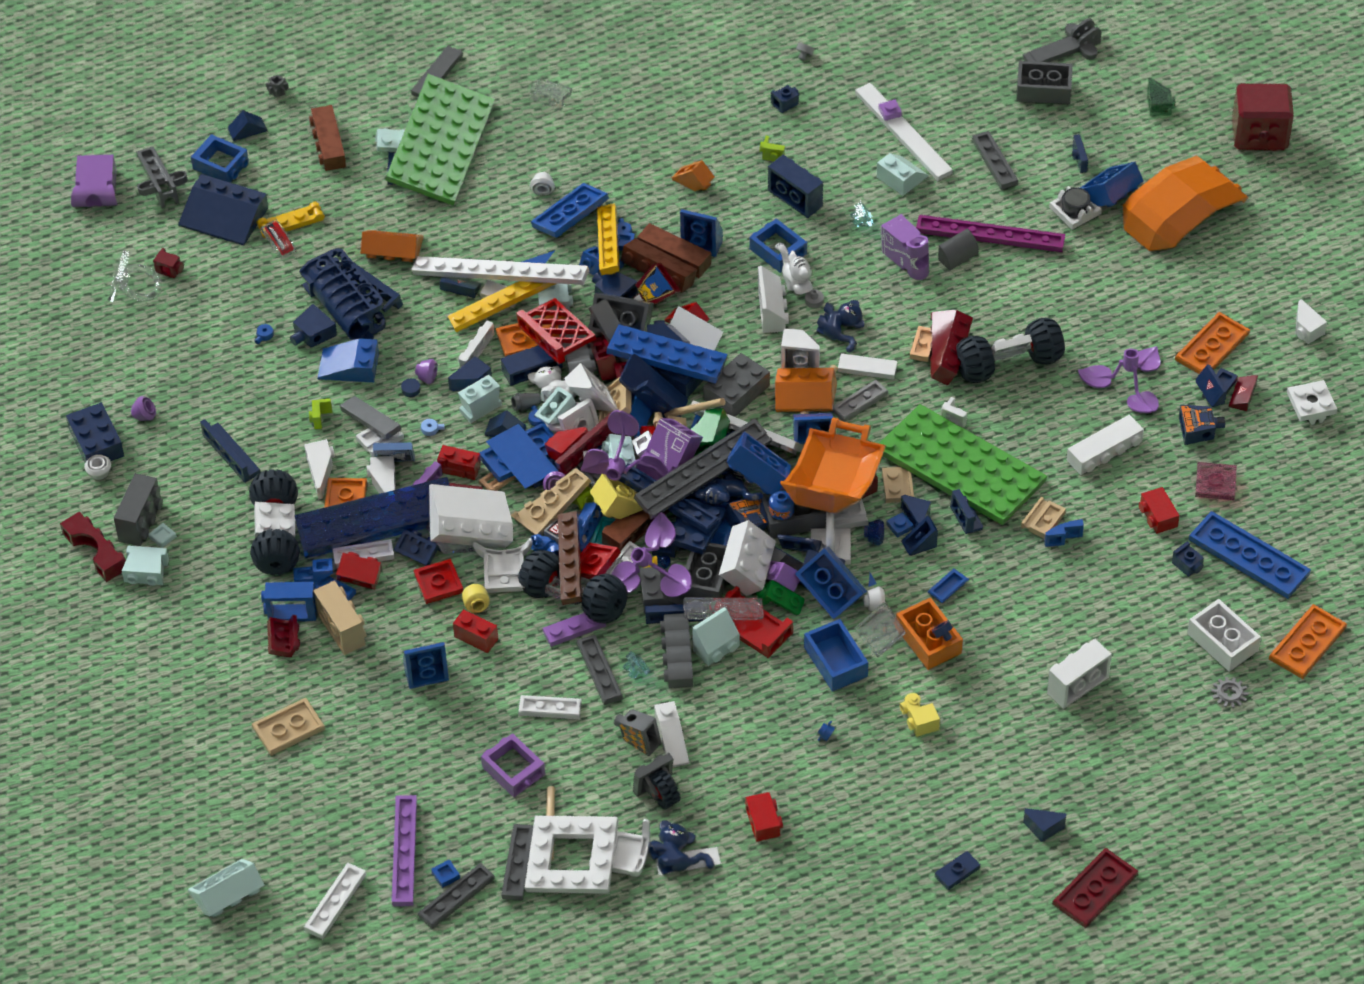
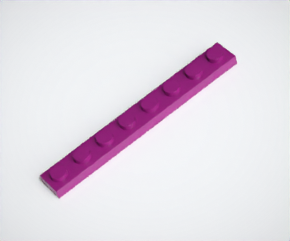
[916,215,1065,253]

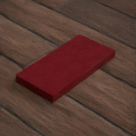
[1052,847,1139,929]

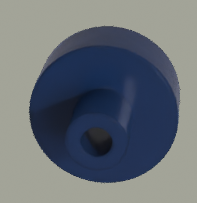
[932,620,953,641]

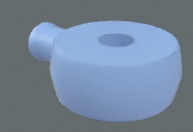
[421,419,445,436]

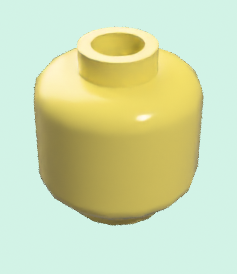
[462,584,490,613]

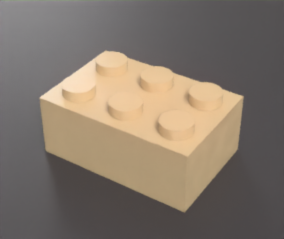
[313,581,367,655]

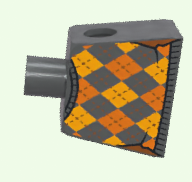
[614,709,662,756]

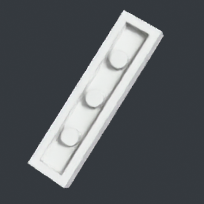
[304,863,366,939]

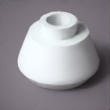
[530,172,555,195]
[85,455,111,480]
[864,586,885,614]

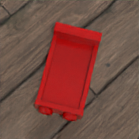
[711,586,793,658]

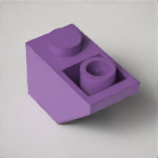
[765,561,800,592]

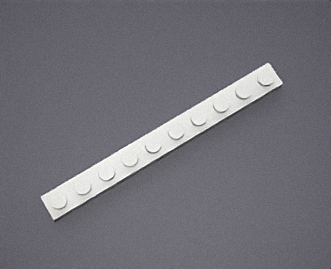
[412,256,589,285]

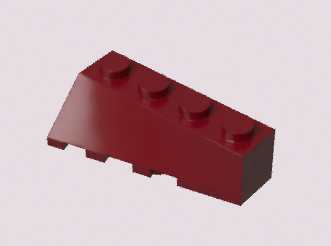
[930,310,973,385]

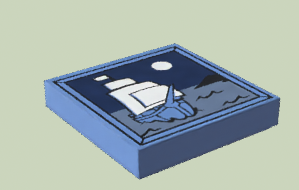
[373,442,415,462]

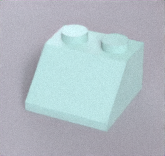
[877,153,928,196]
[693,607,740,666]

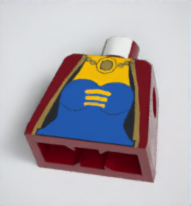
[633,263,681,305]

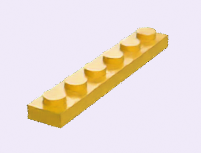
[597,203,619,276]
[448,281,557,333]

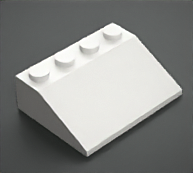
[429,484,513,549]

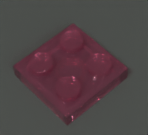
[1195,462,1237,500]

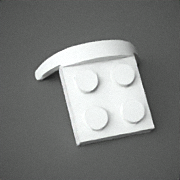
[473,538,532,593]
[589,819,650,877]

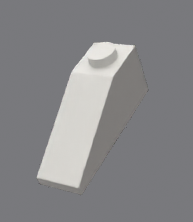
[304,439,335,500]
[367,456,396,513]
[654,701,689,767]

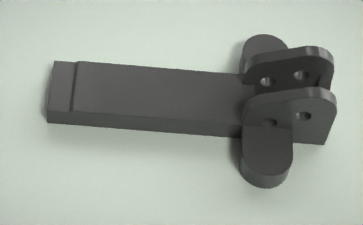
[1023,18,1102,62]
[136,146,188,209]

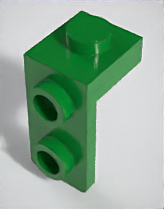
[755,580,805,616]

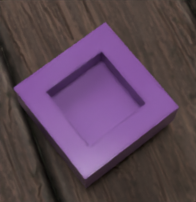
[878,100,902,121]

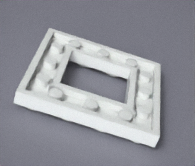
[525,816,618,894]

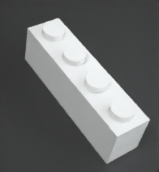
[1067,415,1144,475]

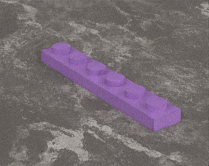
[392,795,417,907]

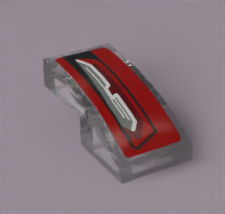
[261,219,297,260]

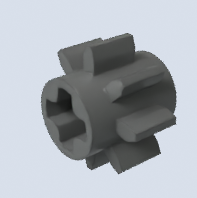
[266,75,289,97]

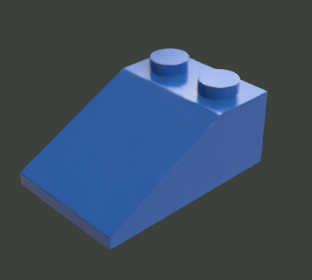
[680,209,723,257]
[317,339,379,383]
[403,642,449,689]

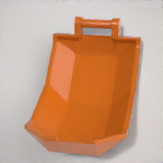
[1123,155,1249,251]
[780,417,886,514]

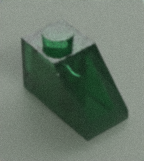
[1147,78,1175,116]

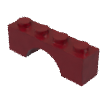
[60,511,126,582]

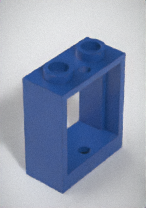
[191,134,249,182]
[749,218,807,273]
[261,582,317,621]

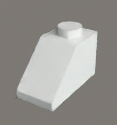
[1295,299,1327,344]

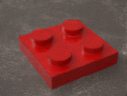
[580,542,621,579]
[413,559,463,604]

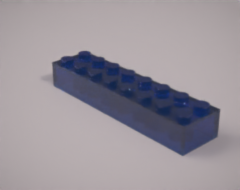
[294,477,450,559]

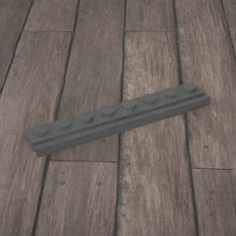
[634,418,772,520]

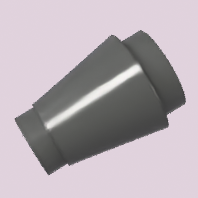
[511,393,541,412]

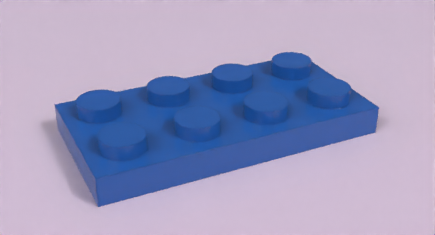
[531,183,609,238]
[479,422,554,482]

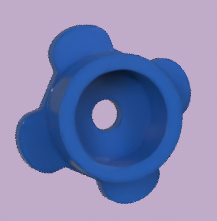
[817,720,835,741]

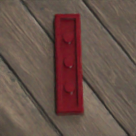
[555,413,613,475]

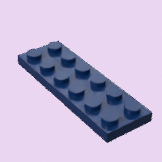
[607,324,728,384]
[1189,511,1311,599]

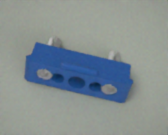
[577,502,603,552]

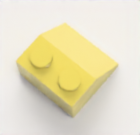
[590,474,643,519]

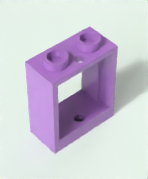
[481,733,545,797]

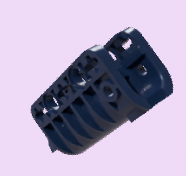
[299,248,386,340]

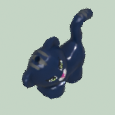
[816,300,865,353]
[694,474,763,505]
[648,820,715,875]

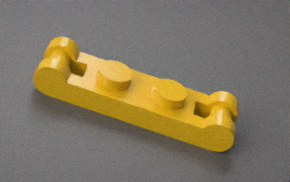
[257,202,325,238]

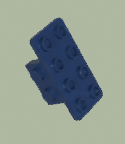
[619,354,688,418]

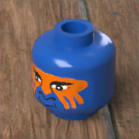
[769,491,795,520]

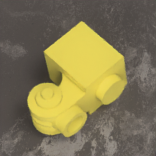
[900,693,940,737]

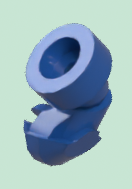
[531,534,559,557]

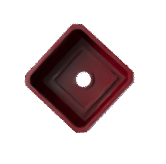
[1232,83,1294,150]

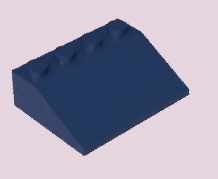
[178,174,269,246]

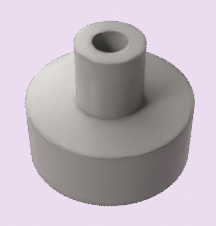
[796,42,815,60]
[805,289,824,308]

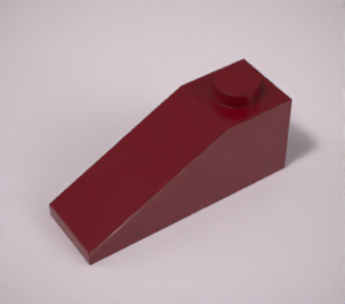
[589,335,617,381]

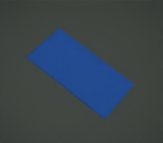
[486,424,558,489]

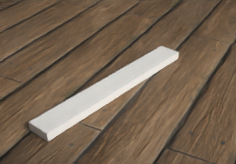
[855,83,953,181]

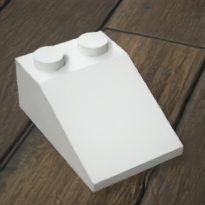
[564,363,618,412]

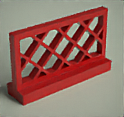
[516,298,596,364]

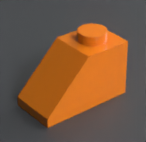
[671,160,715,191]

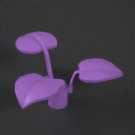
[1078,346,1161,413]
[581,410,668,481]
[611,512,692,597]

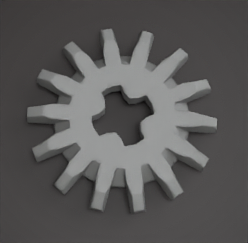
[1211,677,1248,708]

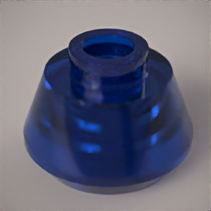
[864,519,884,546]

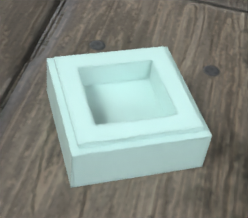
[148,523,177,548]

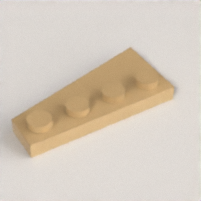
[511,468,591,535]

